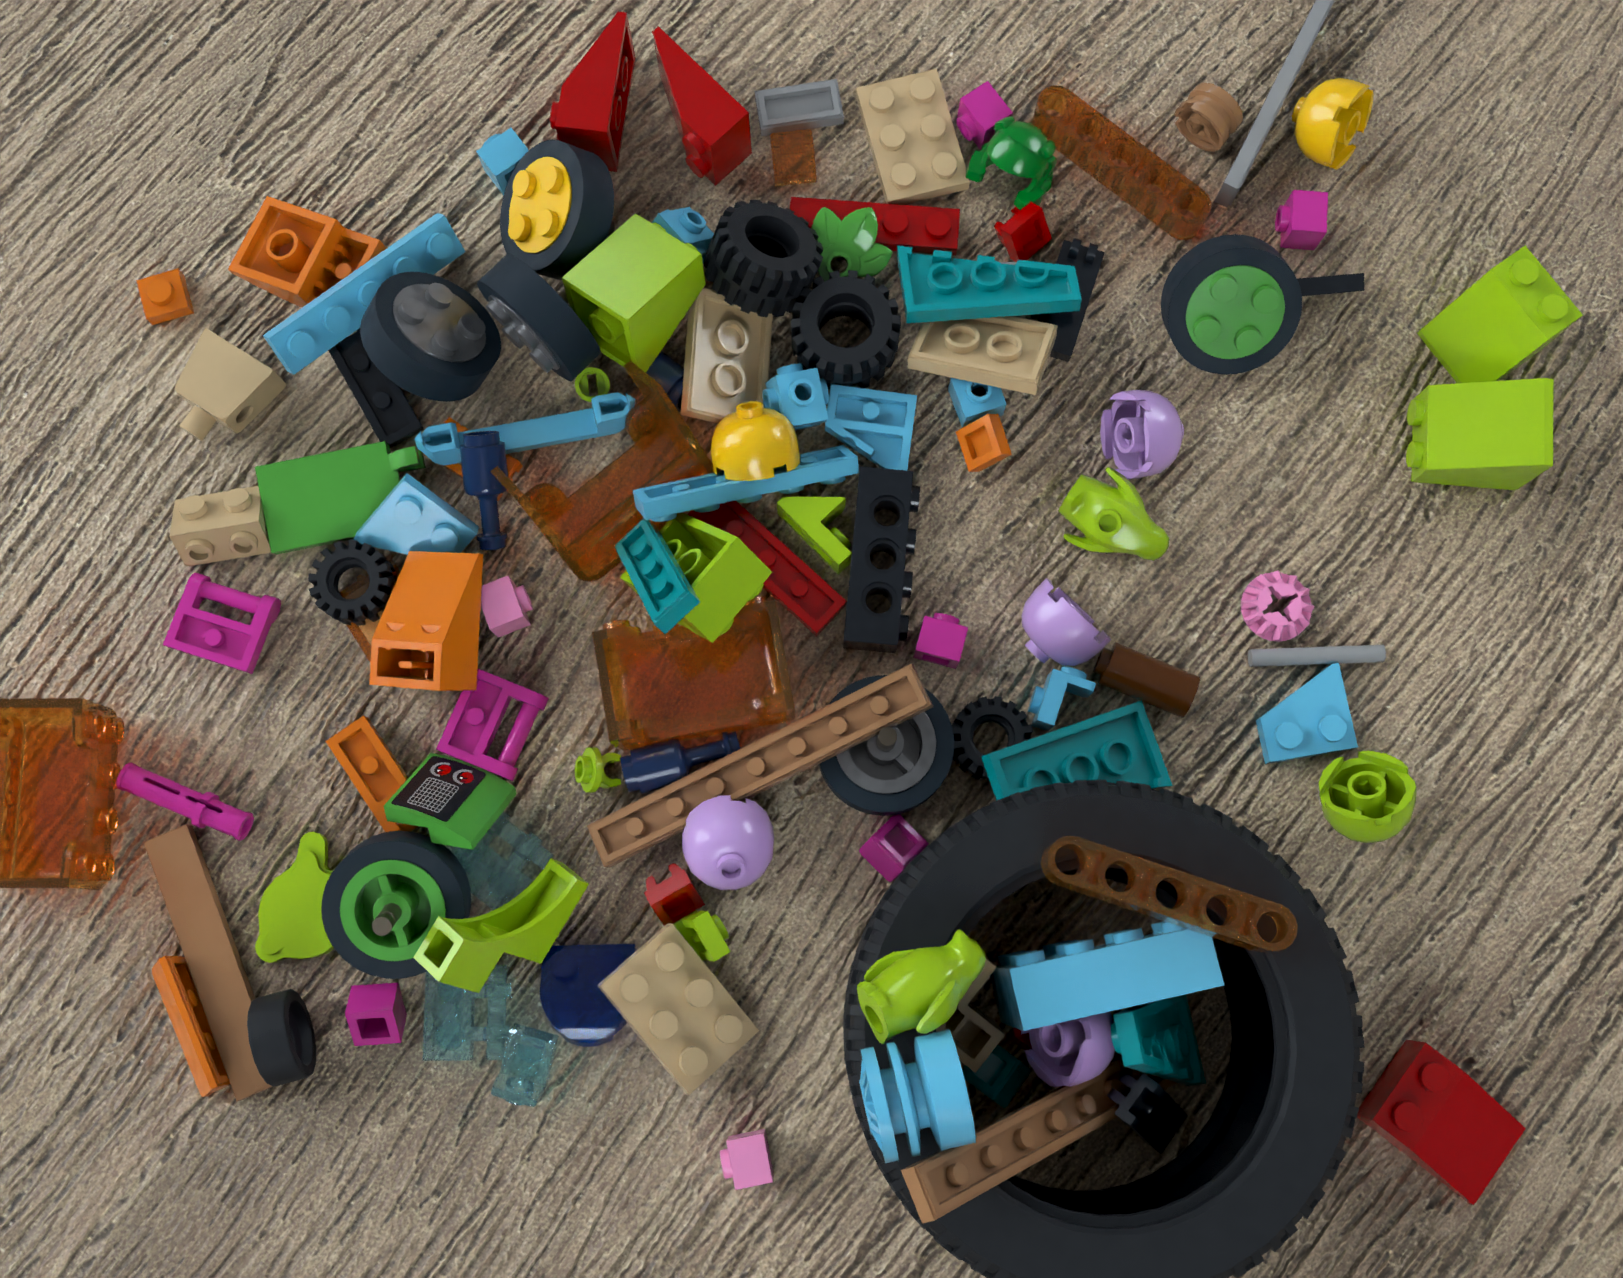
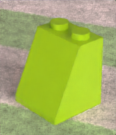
[562,213,706,378]
[1417,245,1583,383]
[1406,378,1554,491]

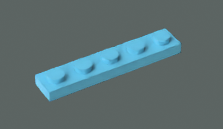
[263,213,466,375]
[633,445,859,522]

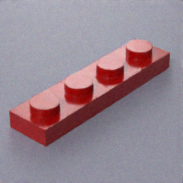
[790,197,960,256]
[688,500,847,637]

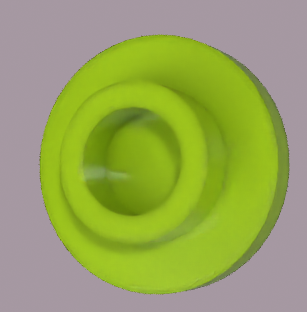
[575,747,621,793]

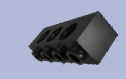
[843,466,920,653]

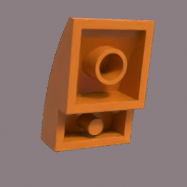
[228,196,387,307]

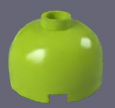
[1318,751,1416,843]

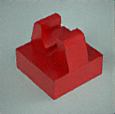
[994,201,1052,262]
[644,863,705,926]

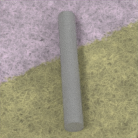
[1248,644,1386,667]

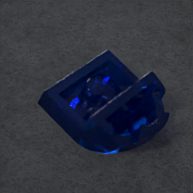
[540,944,637,1047]

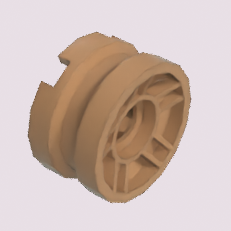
[1174,83,1243,152]

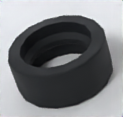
[247,989,316,1087]

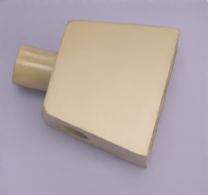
[175,328,287,441]

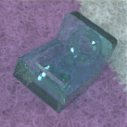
[491,1023,559,1107]

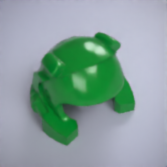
[966,116,1057,210]

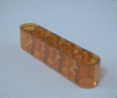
[1032,85,1212,241]
[1041,836,1298,952]

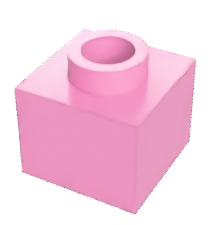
[481,576,533,638]
[720,1129,774,1190]

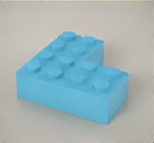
[990,917,1225,1031]

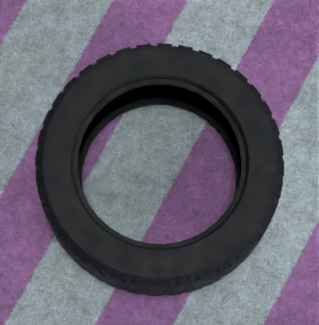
[843,780,1365,1278]

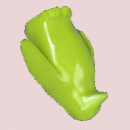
[1058,467,1169,561]
[857,929,986,1044]

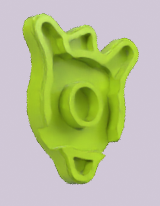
[255,832,334,963]

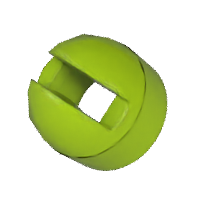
[575,367,610,402]

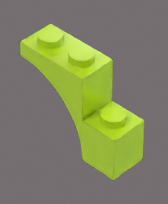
[413,858,589,993]

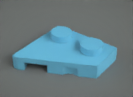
[825,384,917,471]
[353,473,479,555]
[1256,663,1358,764]

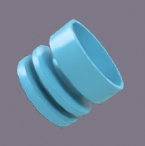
[859,1029,976,1163]

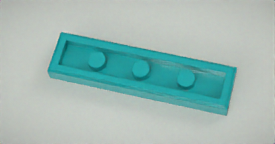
[615,518,700,634]

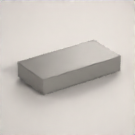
[754,79,844,136]

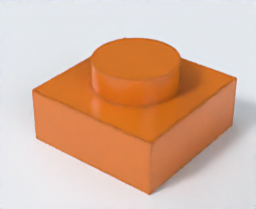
[136,268,194,325]
[956,414,1012,472]

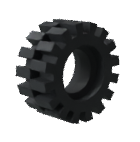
[308,540,397,626]
[952,696,1033,781]

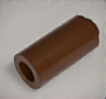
[1093,642,1200,718]

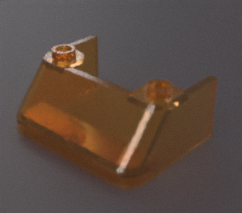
[490,360,714,582]

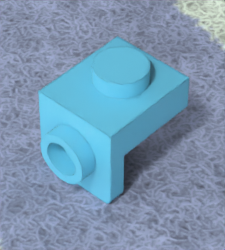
[1028,666,1096,731]

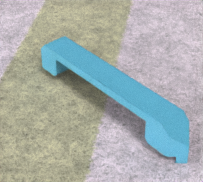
[414,392,635,466]

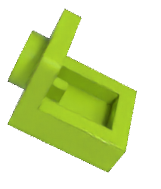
[673,911,730,962]

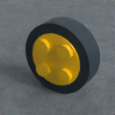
[500,140,615,280]

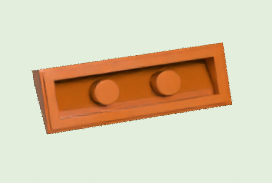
[152,956,231,1097]

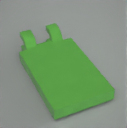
[255,441,426,554]

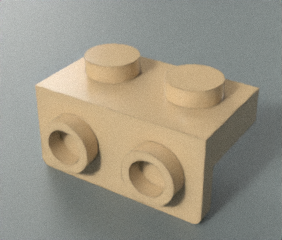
[169,486,271,566]

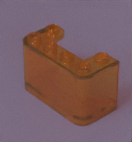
[592,596,795,750]
[0,698,125,891]

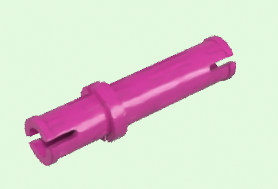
[116,762,254,841]

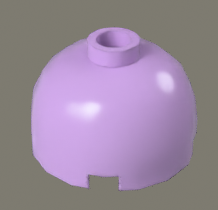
[1100,390,1184,480]
[1021,578,1111,666]
[682,795,774,890]
[1021,1012,1115,1087]

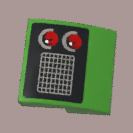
[384,753,517,850]

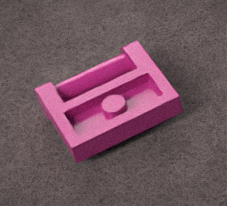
[163,573,281,674]
[436,669,549,781]

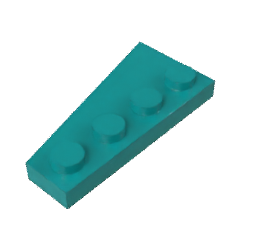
[897,246,1082,324]
[981,700,1173,800]
[1111,994,1206,1086]

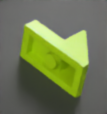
[777,497,852,575]

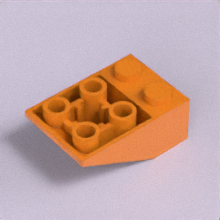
[369,551,483,691]

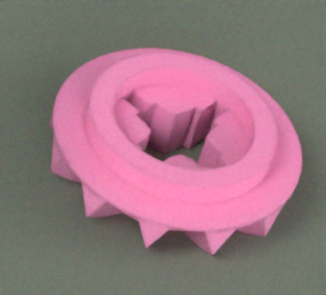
[1241,570,1315,642]

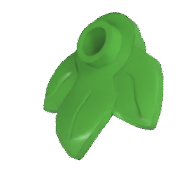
[811,207,892,281]

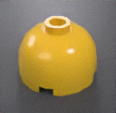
[1292,78,1374,170]
[711,401,800,481]

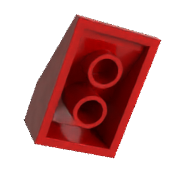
[550,11,636,172]
[652,26,752,186]
[1357,1040,1526,1206]

